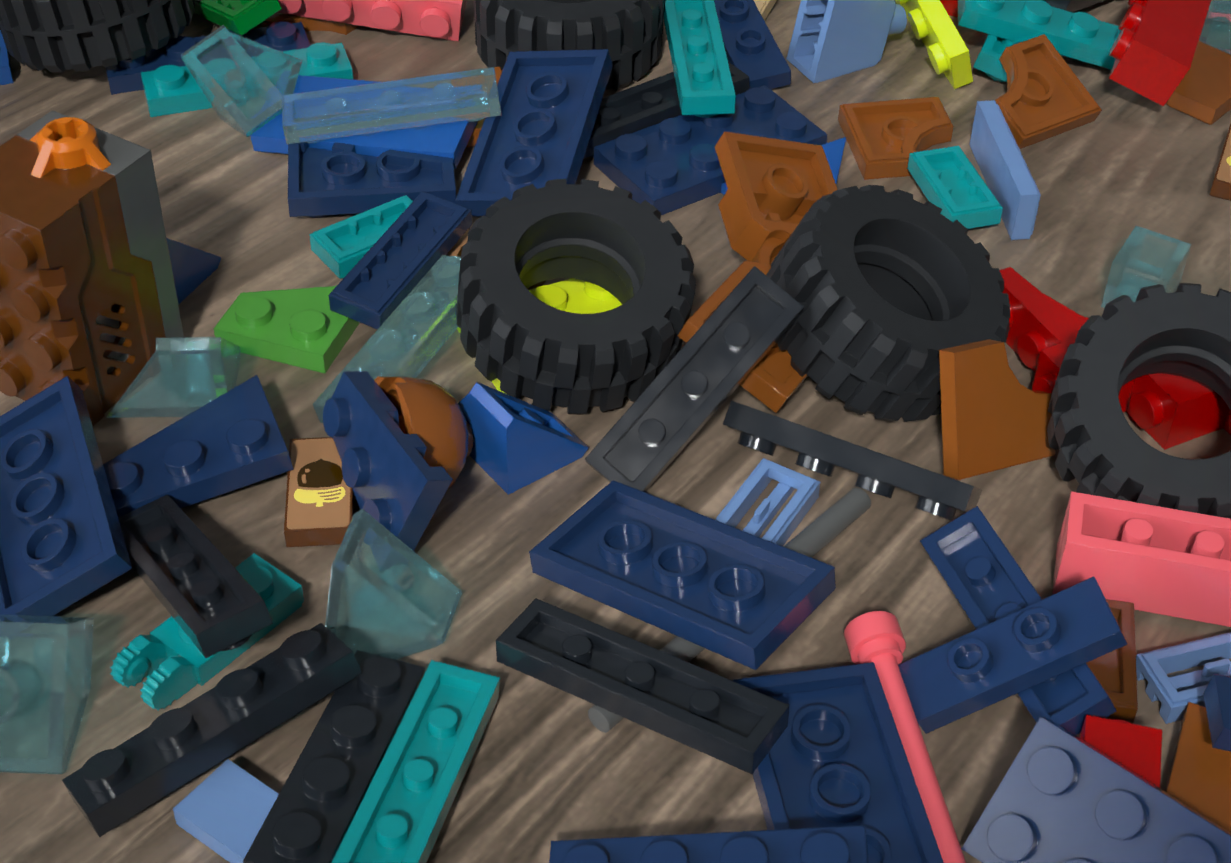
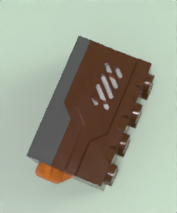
[0,110,186,426]

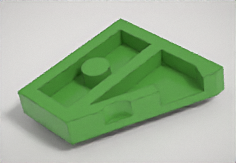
[213,286,360,373]

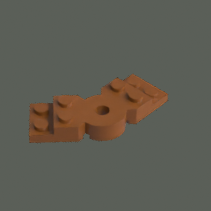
[677,131,838,413]

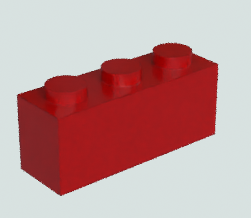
[1109,0,1211,106]

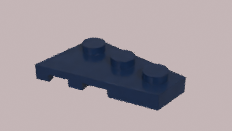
[288,136,456,218]
[323,371,453,566]
[103,375,294,518]

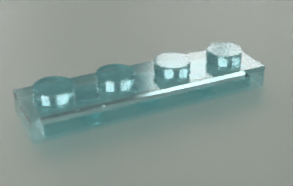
[282,67,501,144]
[313,255,461,423]

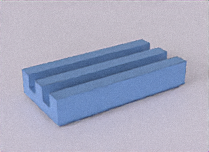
[715,458,821,546]
[1136,632,1231,724]

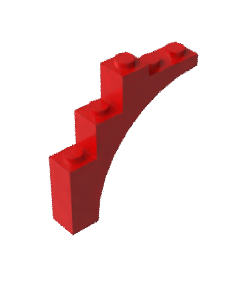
[999,267,1231,450]

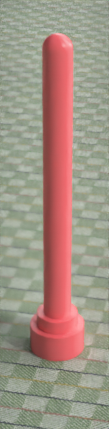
[844,611,966,863]

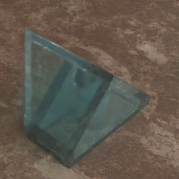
[181,25,303,137]
[106,337,240,418]
[325,509,462,660]

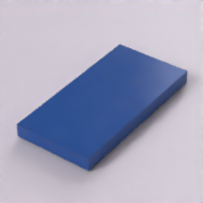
[250,74,485,169]

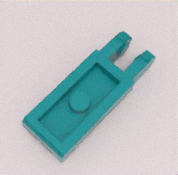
[110,553,304,711]

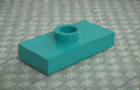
[907,146,1003,229]
[309,195,413,279]

